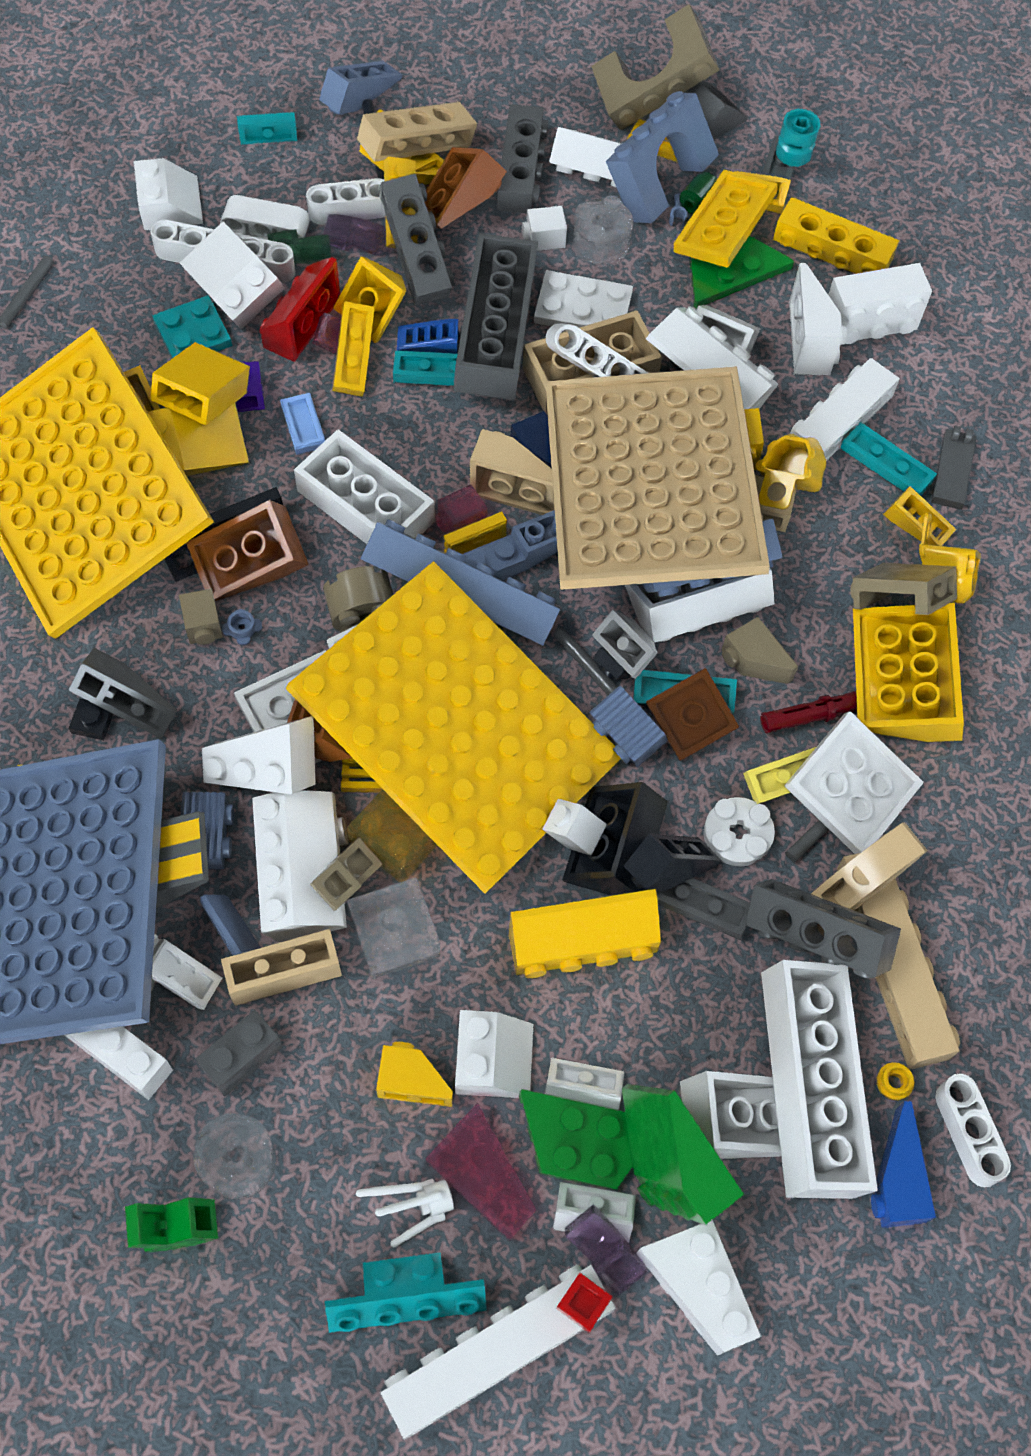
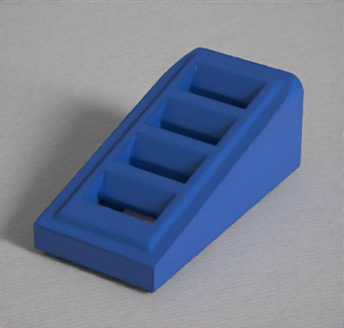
[397,319,458,354]

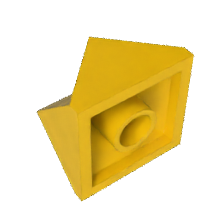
[333,256,407,343]

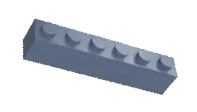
[360,519,560,645]

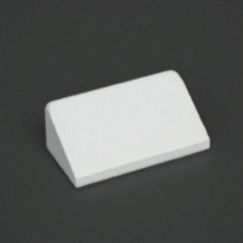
[545,1058,624,1110]
[553,1182,636,1243]

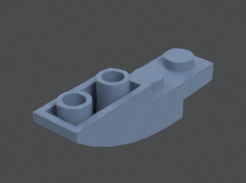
[464,510,558,580]

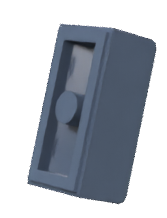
[199,894,261,956]

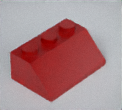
[260,257,340,362]

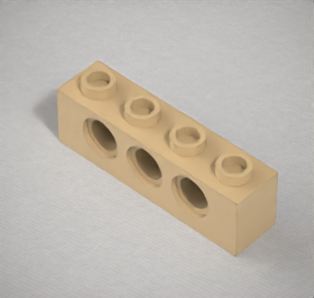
[357,102,477,162]

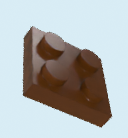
[646,668,739,761]

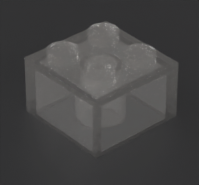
[347,877,440,980]

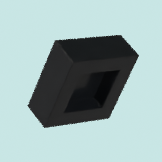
[593,647,631,680]
[69,698,113,741]

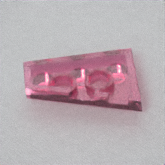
[425,1102,536,1242]

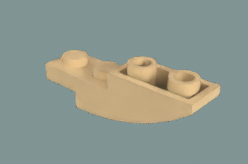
[811,822,928,937]

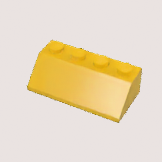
[509,889,661,978]

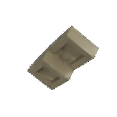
[310,837,383,911]

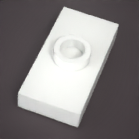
[152,939,222,1010]

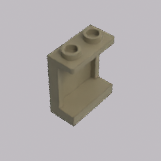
[850,563,957,615]

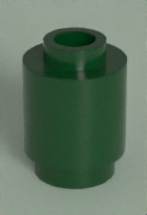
[679,172,717,214]

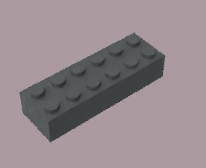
[453,233,538,400]

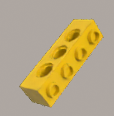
[773,197,900,274]

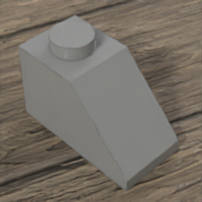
[592,610,658,679]

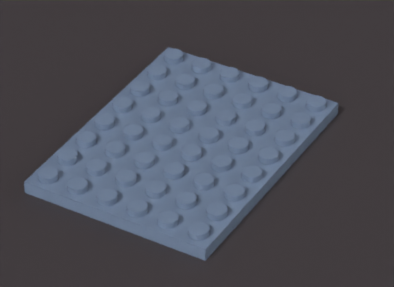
[0,739,166,1044]

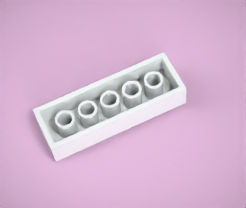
[761,960,878,1199]

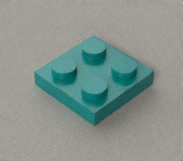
[152,295,233,359]

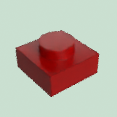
[556,1272,613,1333]

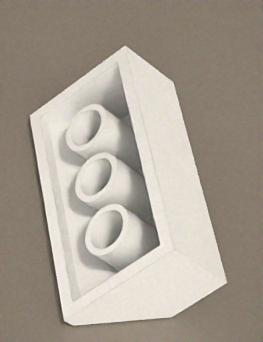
[646,306,778,409]
[625,568,775,643]
[252,790,347,943]

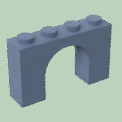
[605,91,719,223]

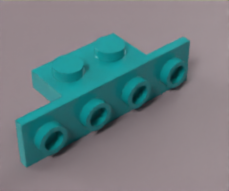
[325,1252,487,1333]

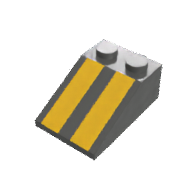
[156,811,209,909]

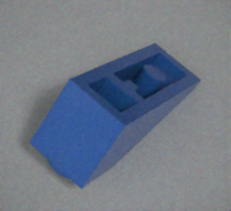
[871,1101,936,1228]

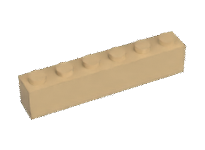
[837,853,960,1070]

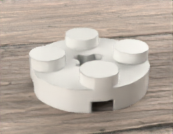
[704,797,775,867]

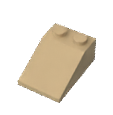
[470,429,555,515]

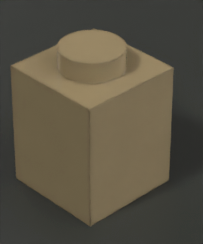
[179,588,223,645]

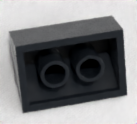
[562,782,668,896]

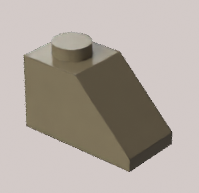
[722,617,798,684]

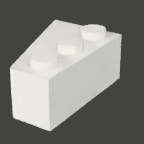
[202,716,316,794]
[635,1220,761,1356]

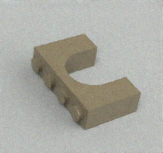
[591,4,720,130]

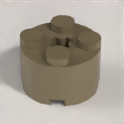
[323,566,394,633]

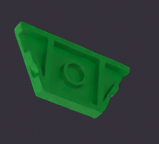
[689,235,794,309]
[519,1089,633,1190]

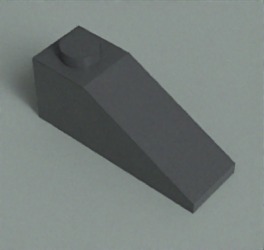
[69,648,177,739]

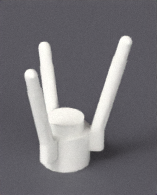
[356,1178,454,1248]

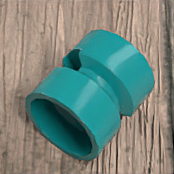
[776,109,821,167]

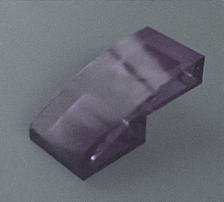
[321,215,386,256]
[565,1204,648,1296]

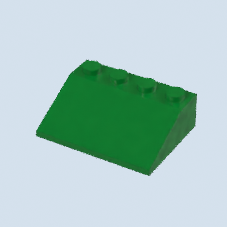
[622,1084,744,1225]

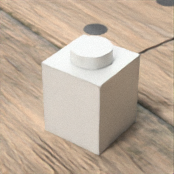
[522,206,567,251]
[542,799,607,855]

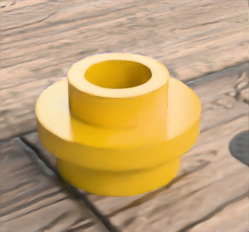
[876,1062,915,1101]

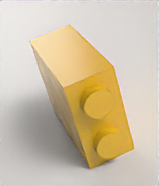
[151,342,250,425]

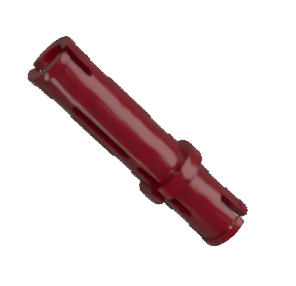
[760,691,857,734]

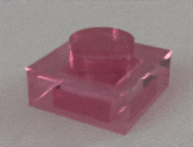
[312,312,341,355]

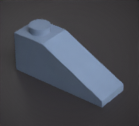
[319,61,403,115]

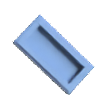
[280,393,325,455]

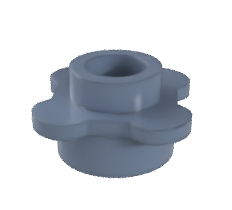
[222,609,262,646]

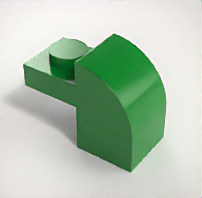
[125,1197,218,1252]

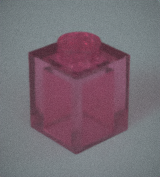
[435,484,487,533]

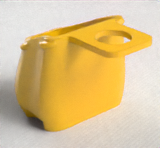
[756,434,826,510]
[919,512,981,604]

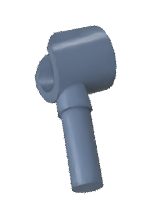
[669,193,688,227]

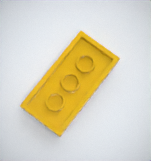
[673,170,777,268]

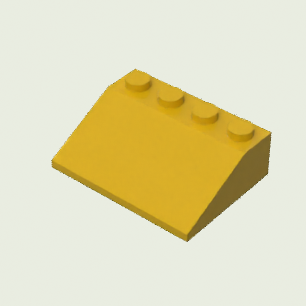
[853,603,964,742]

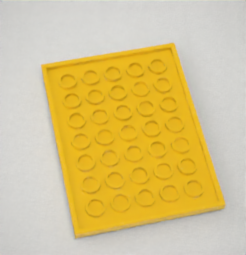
[0,327,214,639]
[286,561,621,894]

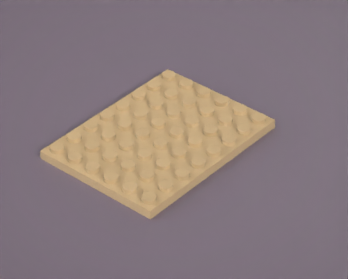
[545,366,770,590]

